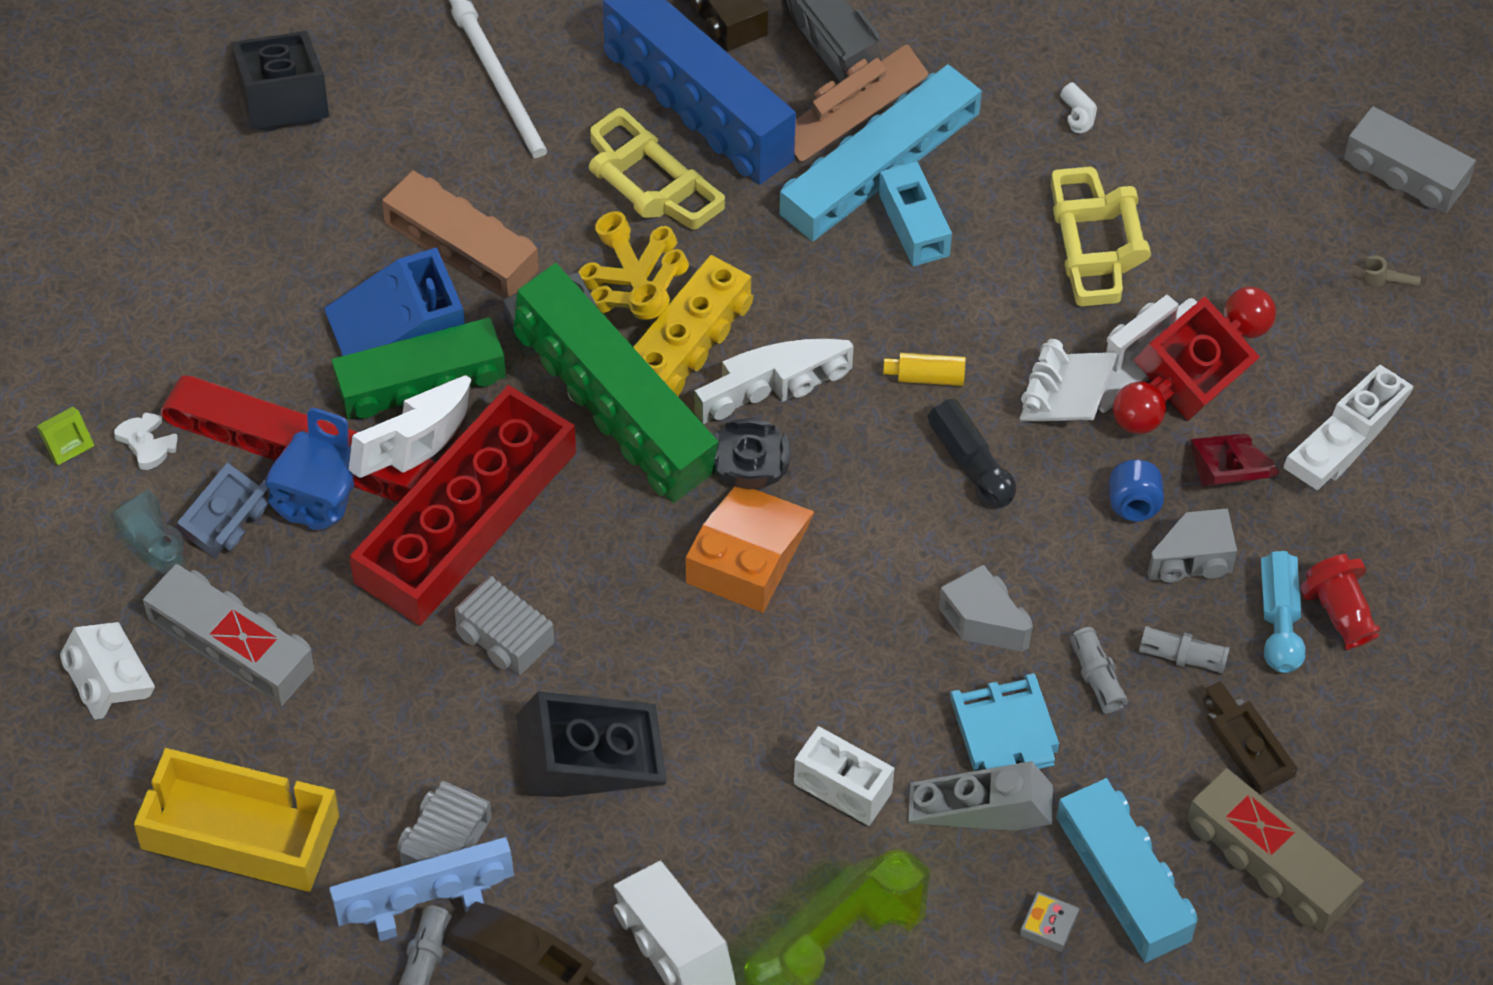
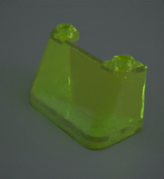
[744,849,931,985]

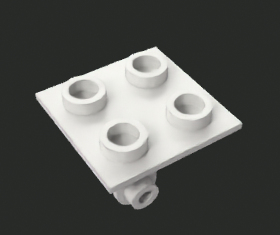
[1020,339,1117,422]

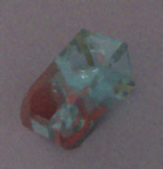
[114,488,186,574]

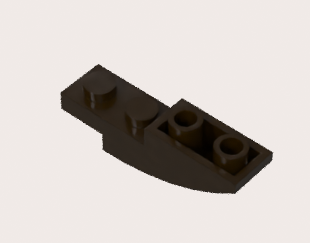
[448,901,611,985]

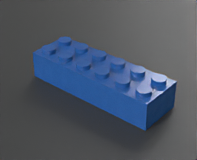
[602,0,796,185]

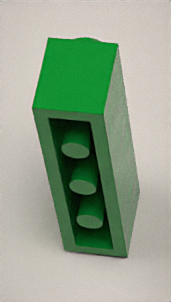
[331,317,506,420]

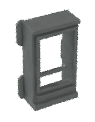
[780,0,882,83]

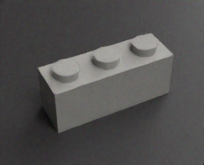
[1344,106,1476,214]

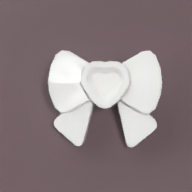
[114,413,178,470]

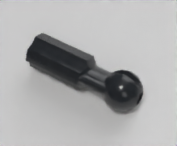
[927,399,1017,509]

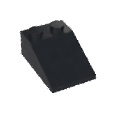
[231,31,329,131]
[516,691,667,797]

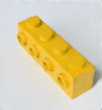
[633,255,753,396]

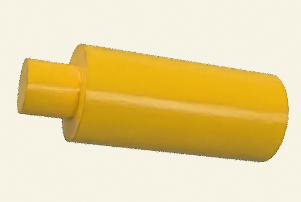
[883,353,966,386]

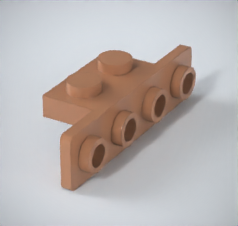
[794,45,928,162]

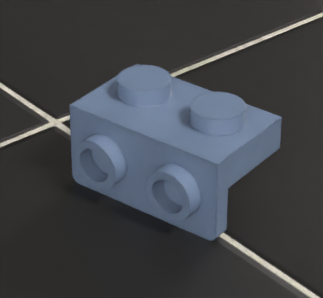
[175,463,270,559]

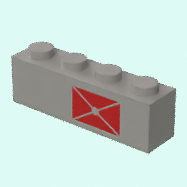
[143,563,314,707]

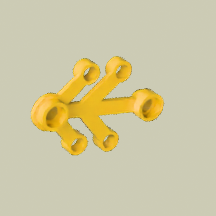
[579,211,689,320]

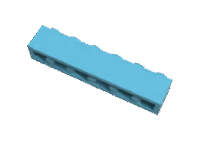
[780,64,982,242]

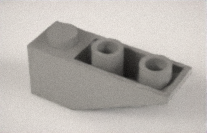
[908,761,1053,831]

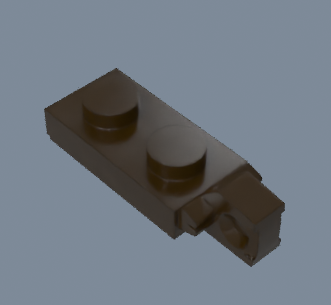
[1203,681,1298,795]

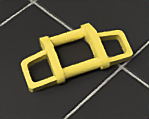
[588,108,725,229]
[1051,167,1151,306]

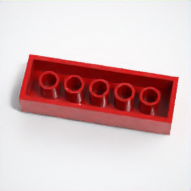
[349,385,576,626]

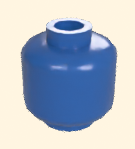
[1108,459,1164,522]

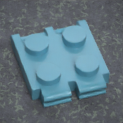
[950,673,1059,771]

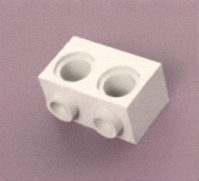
[794,726,894,826]

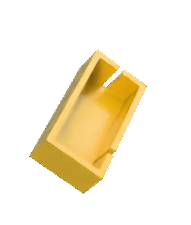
[134,748,339,892]

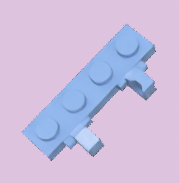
[329,837,514,941]

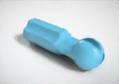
[1261,551,1306,673]

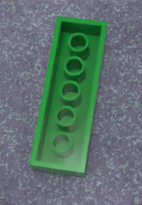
[514,263,719,503]

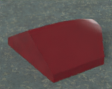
[1191,433,1279,487]

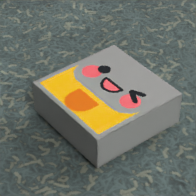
[1020,892,1080,952]

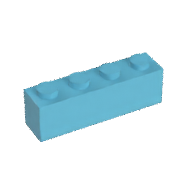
[1057,778,1197,963]

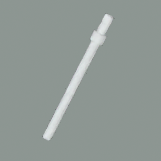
[449,0,547,158]

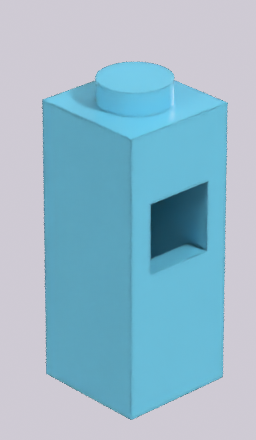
[879,161,952,266]

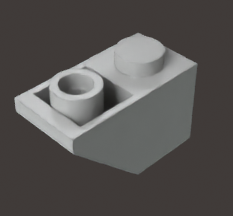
[1148,508,1237,583]
[939,564,1033,652]

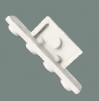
[1098,295,1197,413]

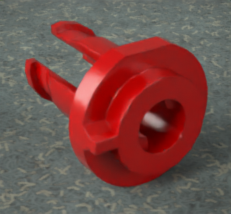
[1300,554,1381,650]

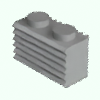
[454,576,554,675]
[397,781,492,866]

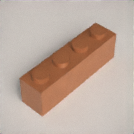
[382,170,539,299]

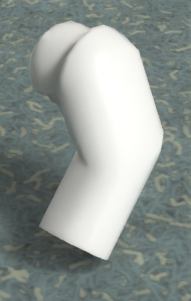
[1060,83,1097,133]

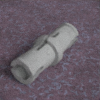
[1139,626,1230,674]
[1069,627,1128,714]
[399,905,451,985]

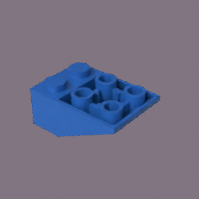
[324,247,465,356]

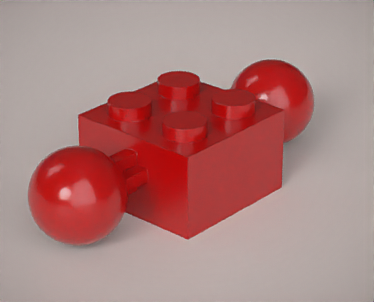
[1113,287,1276,435]

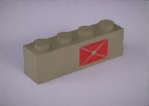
[1187,768,1364,934]

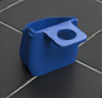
[265,408,355,531]

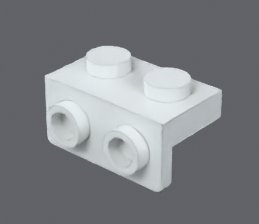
[60,622,155,719]

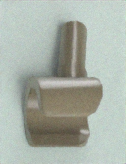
[1365,255,1421,287]

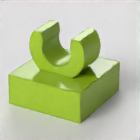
[37,406,95,465]

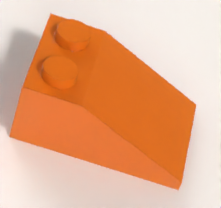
[686,486,814,613]

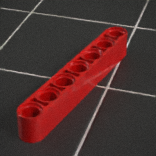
[160,375,435,503]

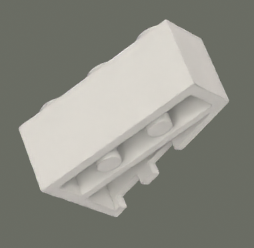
[613,860,736,985]

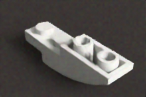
[695,339,854,424]
[1283,365,1414,490]
[349,375,471,478]

